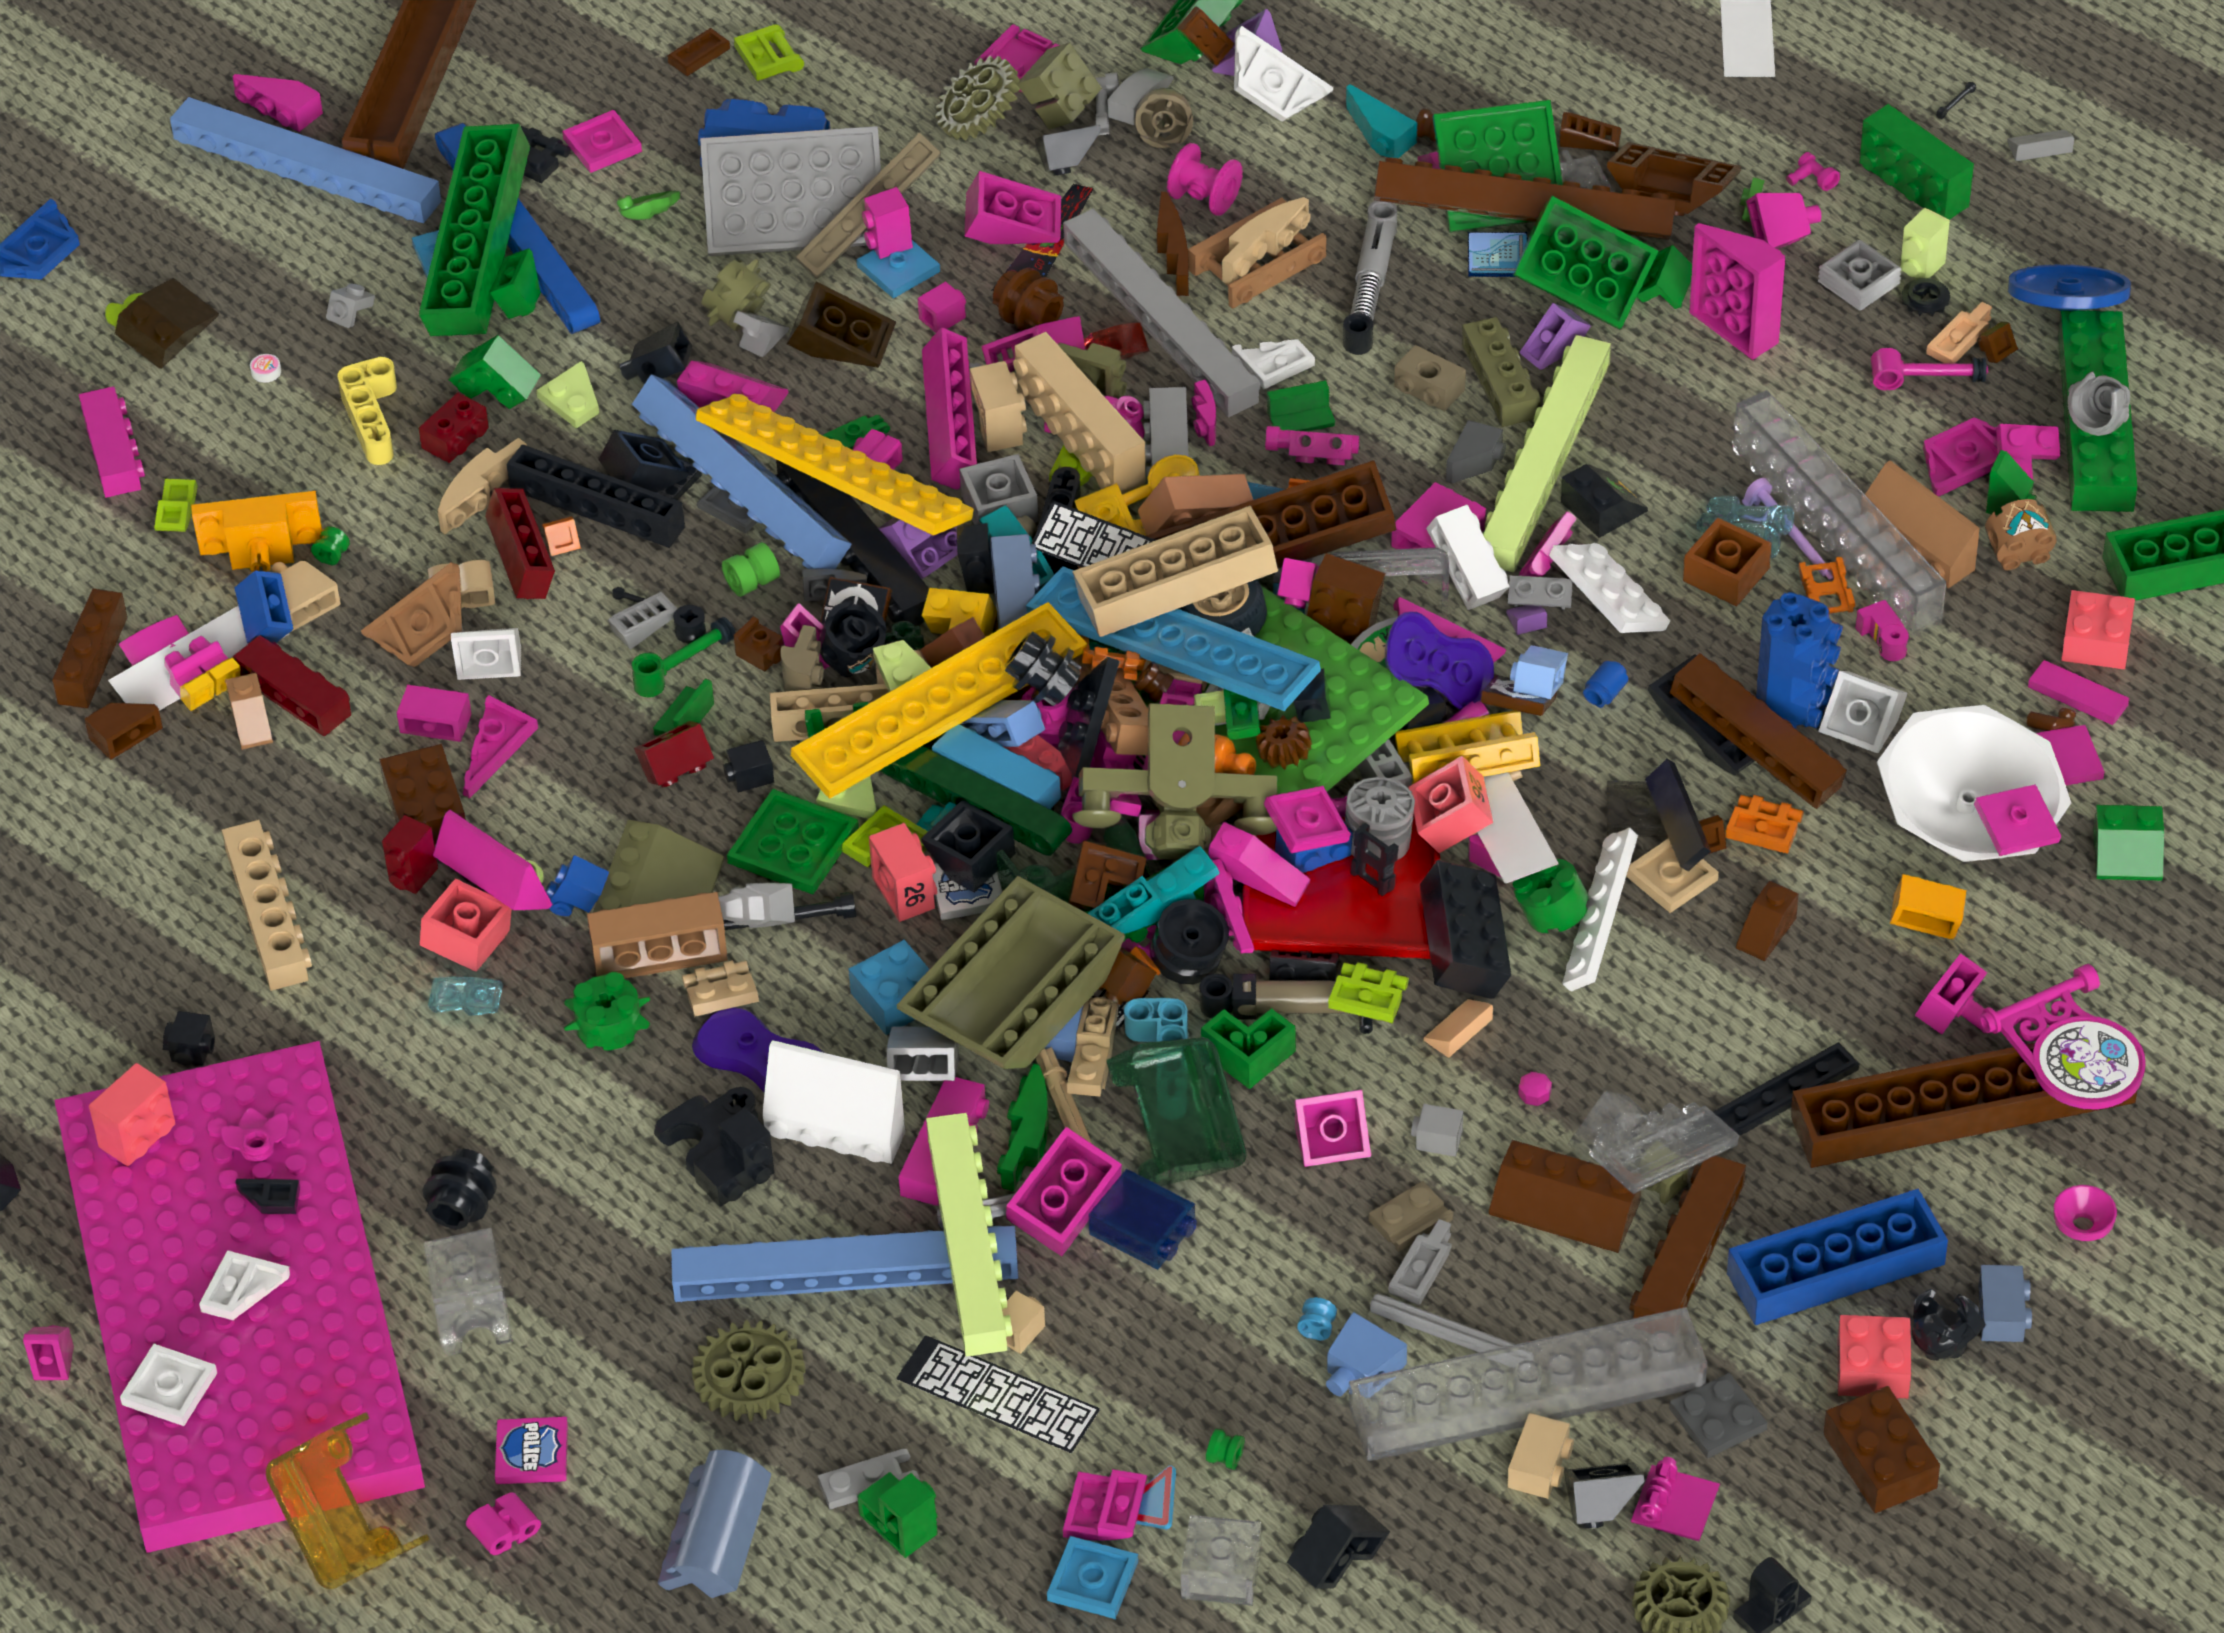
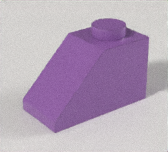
[1519,303,1591,370]

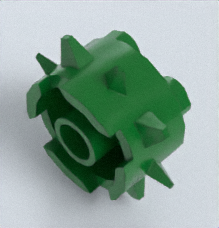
[564,972,650,1051]

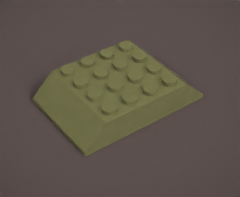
[897,876,1125,1069]

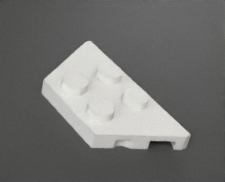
[1234,26,1333,122]

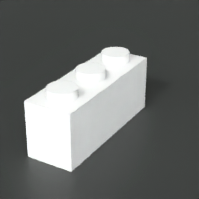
[1426,504,1510,610]

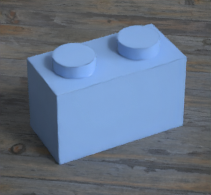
[1510,645,1568,699]

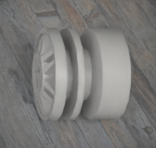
[1345,777,1415,859]

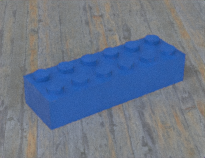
[1727,1188,1948,1325]

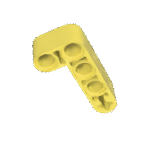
[338,357,397,465]

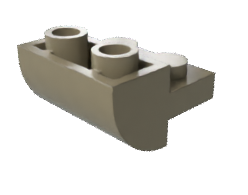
[781,625,824,692]

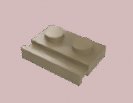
[1369,1181,1453,1252]

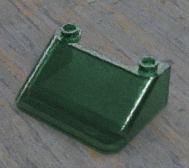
[1106,1037,1246,1190]

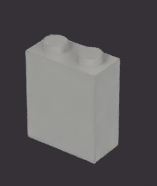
[887,1027,959,1081]

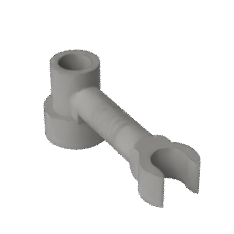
[1095,72,1119,135]

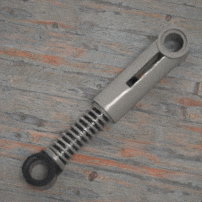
[1343,201,1397,355]

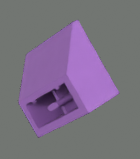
[878,517,958,579]

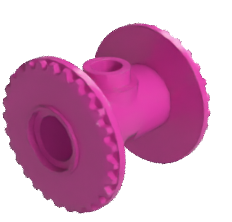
[1167,143,1243,216]

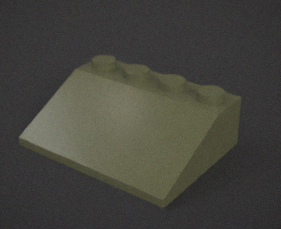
[593,820,725,913]

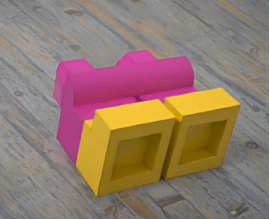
[164,636,240,711]

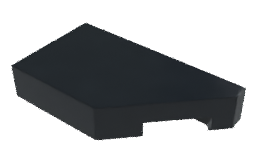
[235,1179,300,1214]

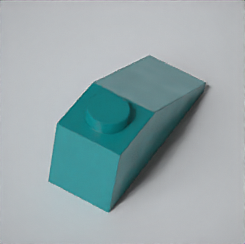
[1346,84,1417,158]

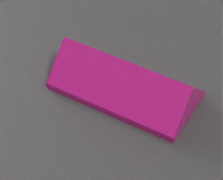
[433,810,553,910]

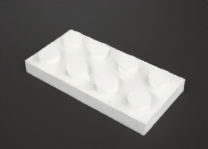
[1549,543,1670,633]

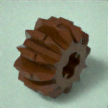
[1256,715,1312,770]

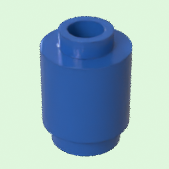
[1583,661,1628,708]

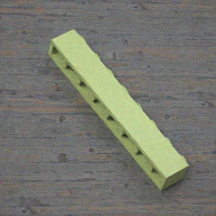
[926,1113,1012,1357]

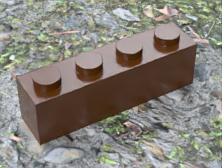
[52,589,128,709]

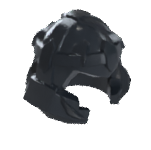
[1912,1289,1986,1361]

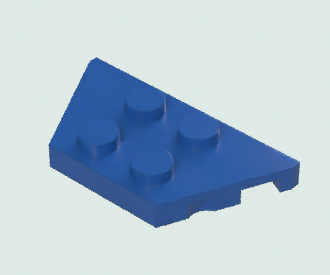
[0,199,80,279]

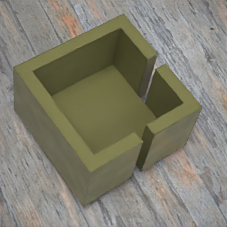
[1017,42,1102,129]

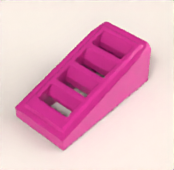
[981,326,1041,372]

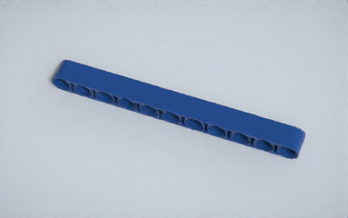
[435,123,600,334]

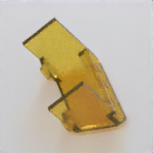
[266,1412,430,1589]

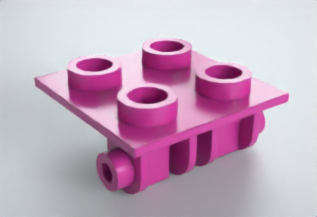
[1631,1457,1720,1541]

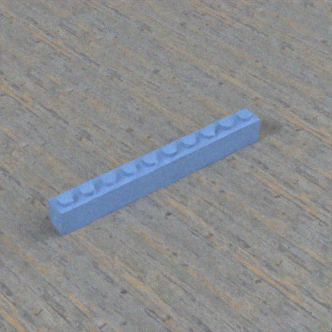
[170,97,441,224]
[632,374,852,569]
[671,1226,1018,1302]

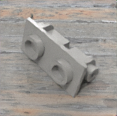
[1508,575,1573,609]

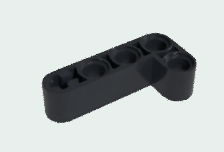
[1036,467,1081,575]

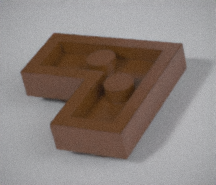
[1068,841,1147,911]

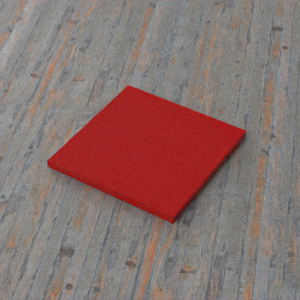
[1242,813,1440,959]

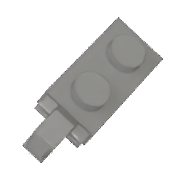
[1388,1219,1452,1305]

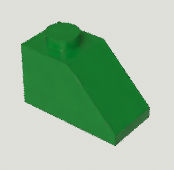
[489,248,541,319]
[1986,450,2037,516]

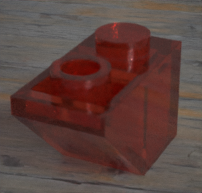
[1084,322,1150,360]

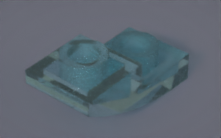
[428,977,503,1016]

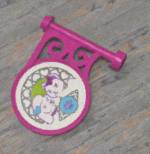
[1979,964,2146,1109]

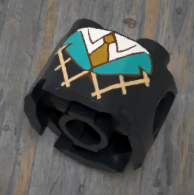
[818,601,887,677]

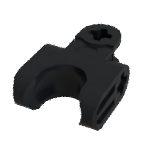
[654,1087,758,1177]

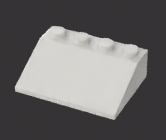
[763,1040,905,1164]

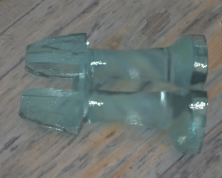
[1696,496,1794,558]

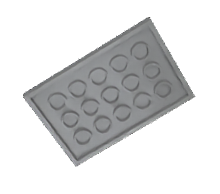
[700,126,881,256]

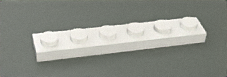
[1562,828,1638,991]

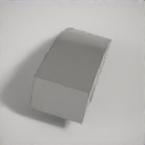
[1107,68,1173,125]

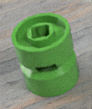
[722,542,780,597]

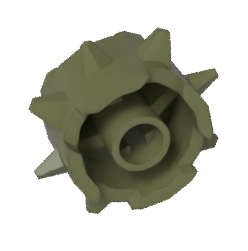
[701,259,771,331]

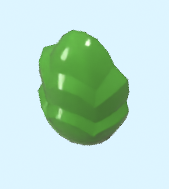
[617,190,680,220]

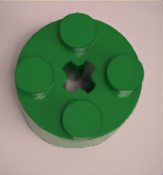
[1512,858,1589,933]

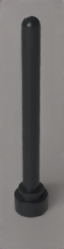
[723,891,857,931]

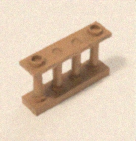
[1188,198,1326,309]

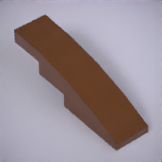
[1157,191,1189,296]

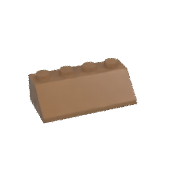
[1859,461,1980,589]
[587,892,728,979]

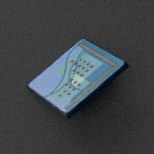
[1468,232,1528,277]

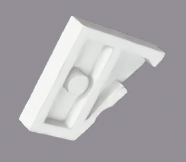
[1232,339,1315,389]
[199,1251,290,1320]

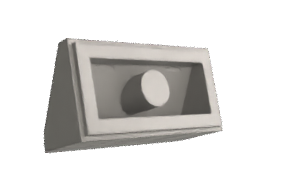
[2007,130,2074,161]

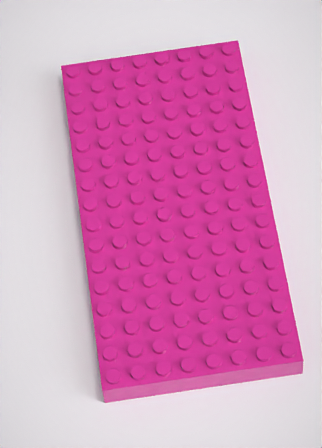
[54,1041,425,1553]

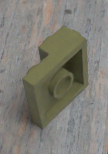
[1058,343,1127,399]

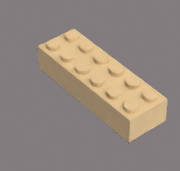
[1013,332,1146,494]
[1073,506,1278,637]

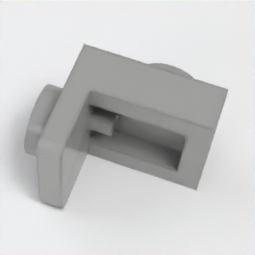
[326,284,375,328]

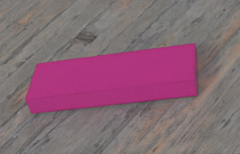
[2028,660,2129,725]

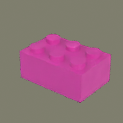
[1006,1127,1122,1257]

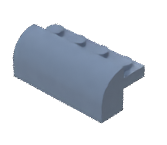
[658,1450,772,1598]

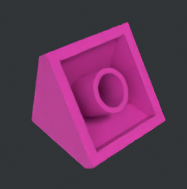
[1295,1089,1371,1167]

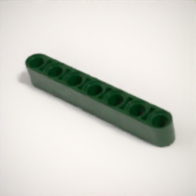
[880,746,1072,856]

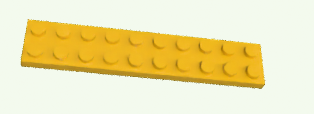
[696,394,974,536]
[791,602,1087,799]

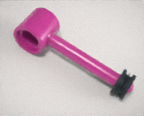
[1871,348,1988,390]

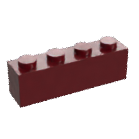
[485,488,555,599]
[233,635,351,737]

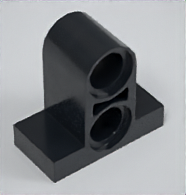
[1733,1557,1812,1633]

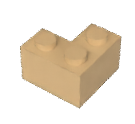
[970,361,1027,452]

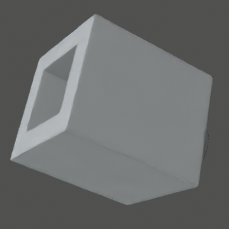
[1411,1104,1463,1157]

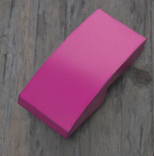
[1192,379,1216,447]
[119,615,189,666]

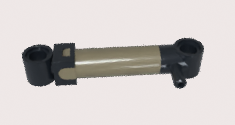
[1199,974,1399,1034]

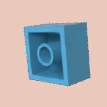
[848,940,930,1035]

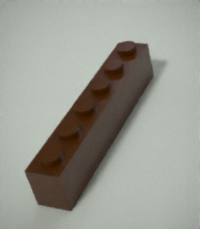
[1670,653,1847,809]
[1629,1153,1746,1338]

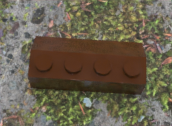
[1489,1140,1642,1253]

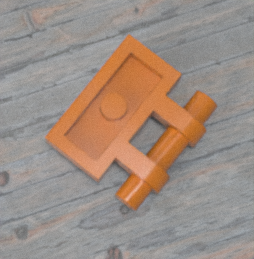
[1725,795,1804,854]

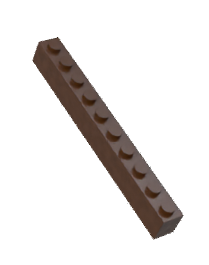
[1373,157,1676,240]

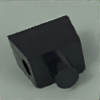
[620,321,693,384]

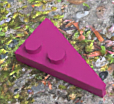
[463,695,538,799]
[1204,859,1254,954]

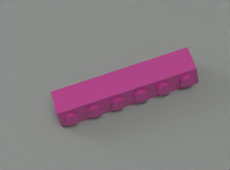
[922,327,977,490]

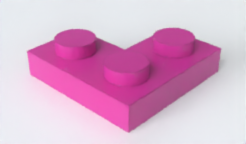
[1996,424,2060,480]

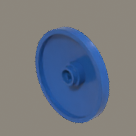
[2008,265,2131,311]

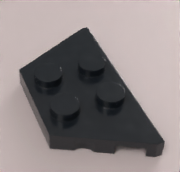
[1058,657,1120,778]

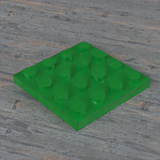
[1432,100,1563,233]

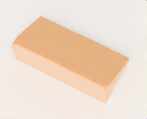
[1424,999,1493,1058]

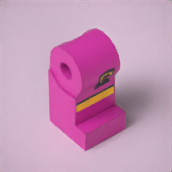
[1855,600,1909,661]

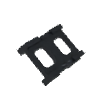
[1351,823,1399,896]

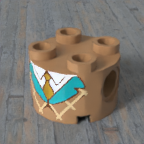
[1985,499,2057,571]

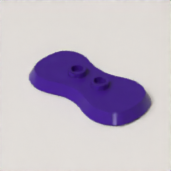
[1385,612,1494,710]
[692,1008,825,1094]

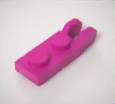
[1518,511,1577,577]

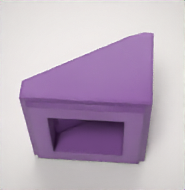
[1506,605,1547,635]

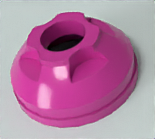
[2053,1185,2117,1241]

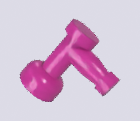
[1786,152,1840,191]

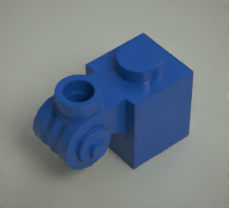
[545,855,609,917]

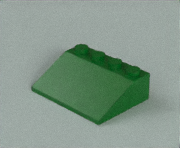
[1513,196,1658,330]

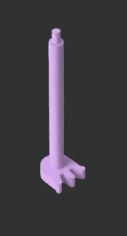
[1742,478,1834,581]

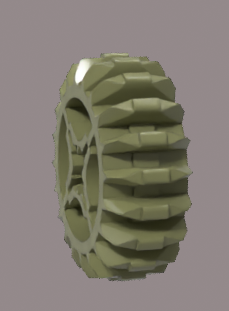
[1632,1555,1730,1633]

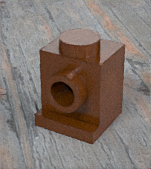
[734,616,784,672]

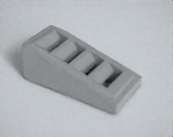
[608,592,677,650]

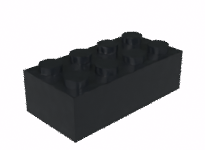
[1420,860,1512,999]

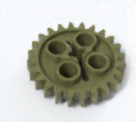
[935,56,1020,141]
[692,1320,806,1422]

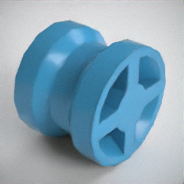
[1297,1297,1337,1341]

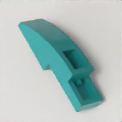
[1088,846,1220,934]

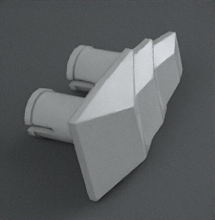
[719,883,795,928]

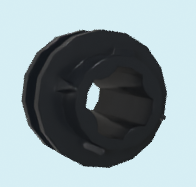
[1004,631,1082,706]
[422,1148,497,1230]

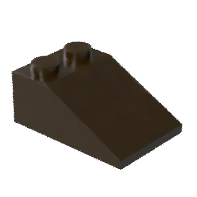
[115,278,219,369]
[787,281,896,368]

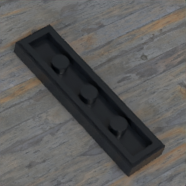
[1645,759,1711,872]

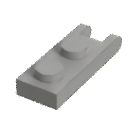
[818,1449,920,1510]

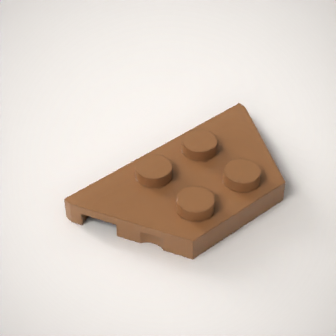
[361,562,462,667]

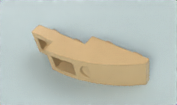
[1222,197,1310,284]
[438,438,527,534]
[1067,997,1119,1097]

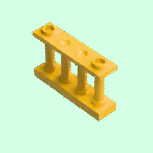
[1395,710,1540,784]

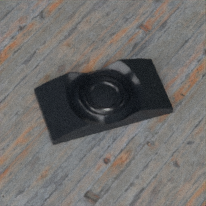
[1648,654,1755,775]

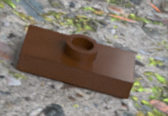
[1177,6,1235,66]
[667,28,730,76]

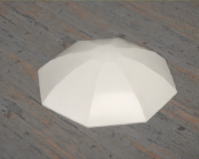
[1877,705,2071,862]

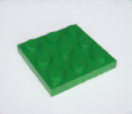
[727,789,859,895]

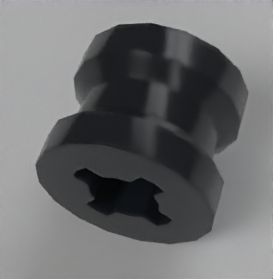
[673,605,706,644]

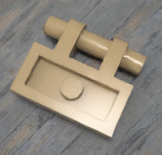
[682,960,759,1017]

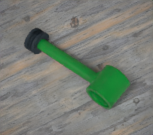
[632,617,736,697]

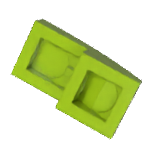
[154,479,198,532]

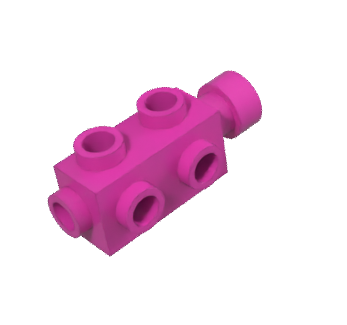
[1265,426,1360,465]

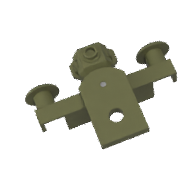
[1072,703,1277,860]

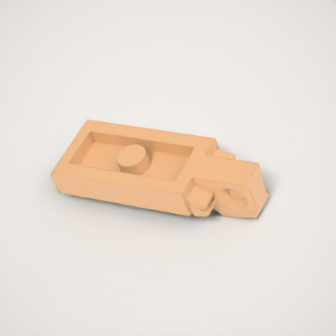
[1926,302,1992,364]

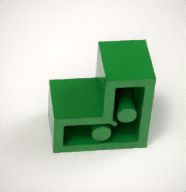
[448,335,541,409]
[1201,1008,1296,1089]
[857,1472,938,1558]

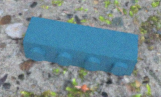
[932,724,1061,809]

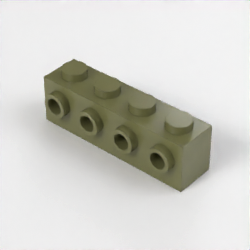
[1462,317,1541,427]

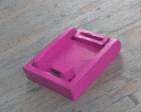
[975,24,1060,92]

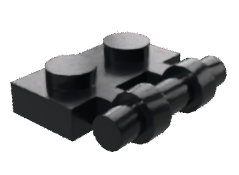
[521,126,571,184]

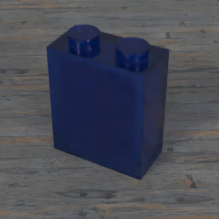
[1089,1169,1197,1270]

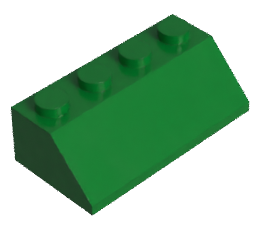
[1140,0,1244,64]

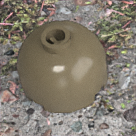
[1135,88,1193,148]

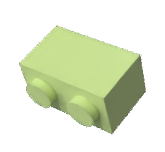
[1900,208,1950,279]

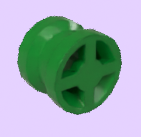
[311,526,350,566]
[1206,1428,1245,1470]

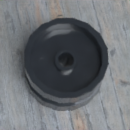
[1150,899,1229,985]

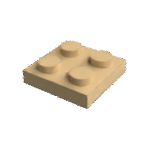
[1626,838,1719,913]

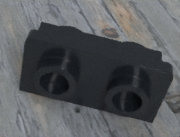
[1269,950,1340,981]

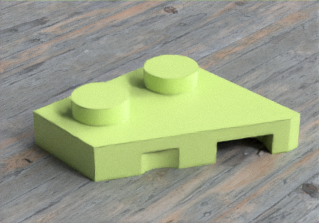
[536,361,599,428]

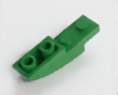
[997,1064,1049,1191]

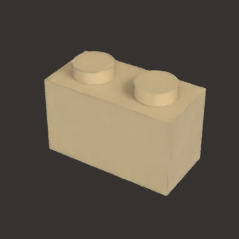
[1508,1413,1574,1499]

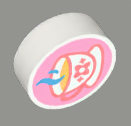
[250,354,281,383]

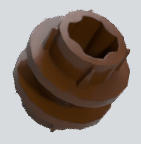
[992,267,1064,331]

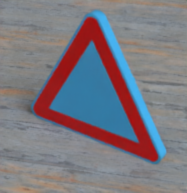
[1136,1465,1176,1530]

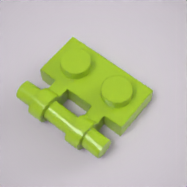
[1328,962,1409,1023]

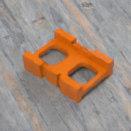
[1798,557,1855,614]

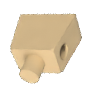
[269,561,341,632]

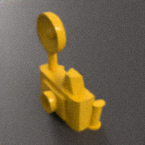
[1074,454,1200,536]

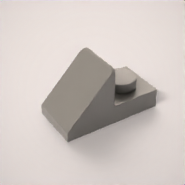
[733,311,789,357]

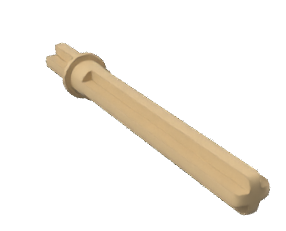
[1035,1047,1093,1144]

